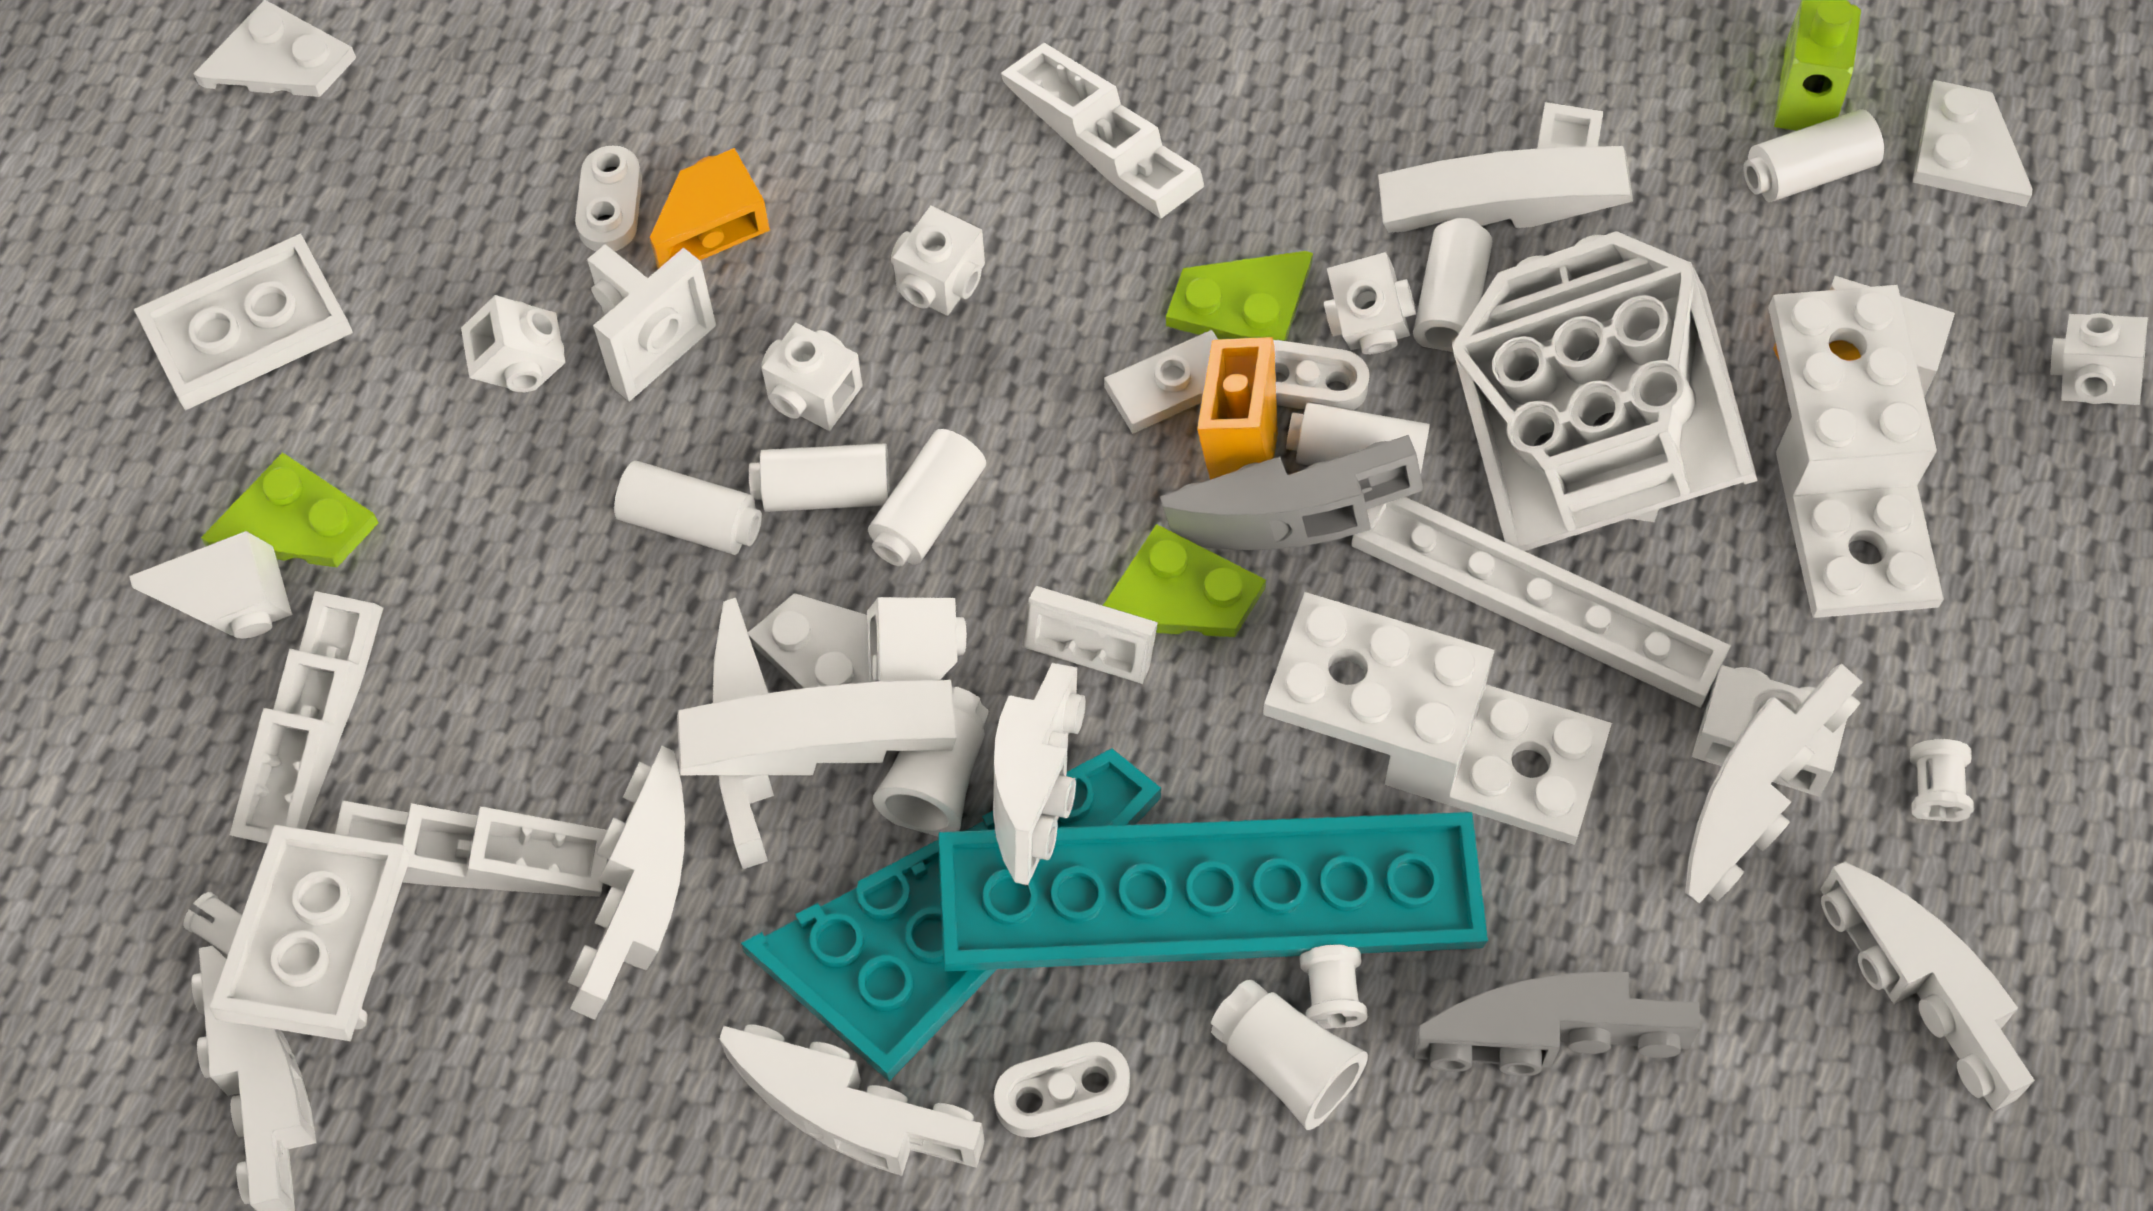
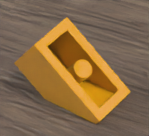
[649,148,770,269]
[1197,337,1278,480]

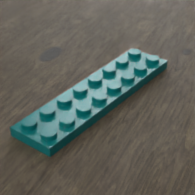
[938,812,1488,971]

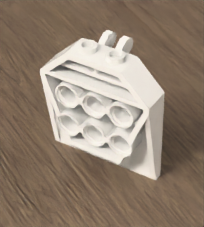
[1452,231,1758,551]

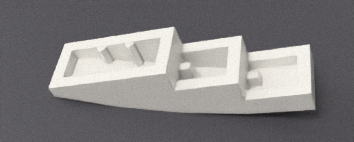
[1001,43,1204,219]
[1378,146,1633,233]
[230,591,383,844]
[713,598,774,869]
[677,680,957,775]
[335,800,607,897]

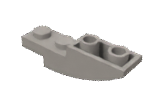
[1160,435,1423,550]
[1414,972,1700,1076]

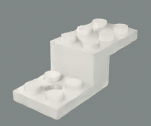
[1768,285,1944,618]
[1263,592,1612,845]

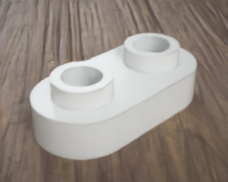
[575,146,642,251]
[1273,340,1369,411]
[994,1042,1130,1137]

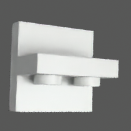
[587,244,716,402]

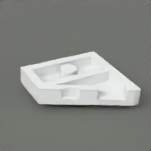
[193,0,356,97]
[1913,80,2033,207]
[748,593,869,689]

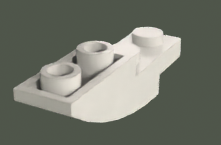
[993,663,1085,885]
[1685,664,1863,903]
[567,746,685,1020]
[1820,862,2035,1111]
[192,945,316,1211]
[719,1024,985,1176]

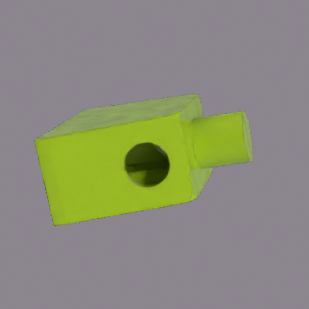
[1774,0,1861,131]

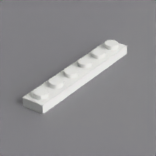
[1351,497,1731,708]

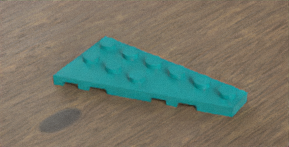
[741,748,1161,1082]

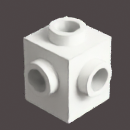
[891,205,985,316]
[1324,252,1416,354]
[461,295,565,393]
[2050,313,2148,405]
[761,322,863,431]

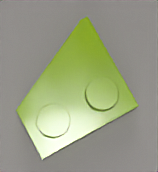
[1166,251,1313,341]
[201,452,379,568]
[1103,524,1266,637]

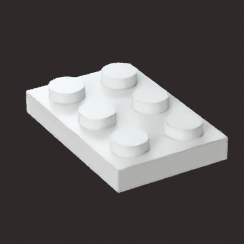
[134,234,353,411]
[209,825,410,1041]

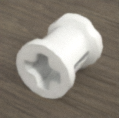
[1910,739,1974,822]
[1300,945,1368,1029]

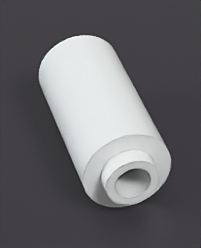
[1743,109,1884,202]
[1413,218,1493,352]
[1286,402,1430,474]
[868,429,986,566]
[749,443,890,512]
[614,460,762,555]

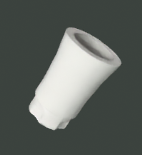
[873,687,989,837]
[1211,980,1368,1130]

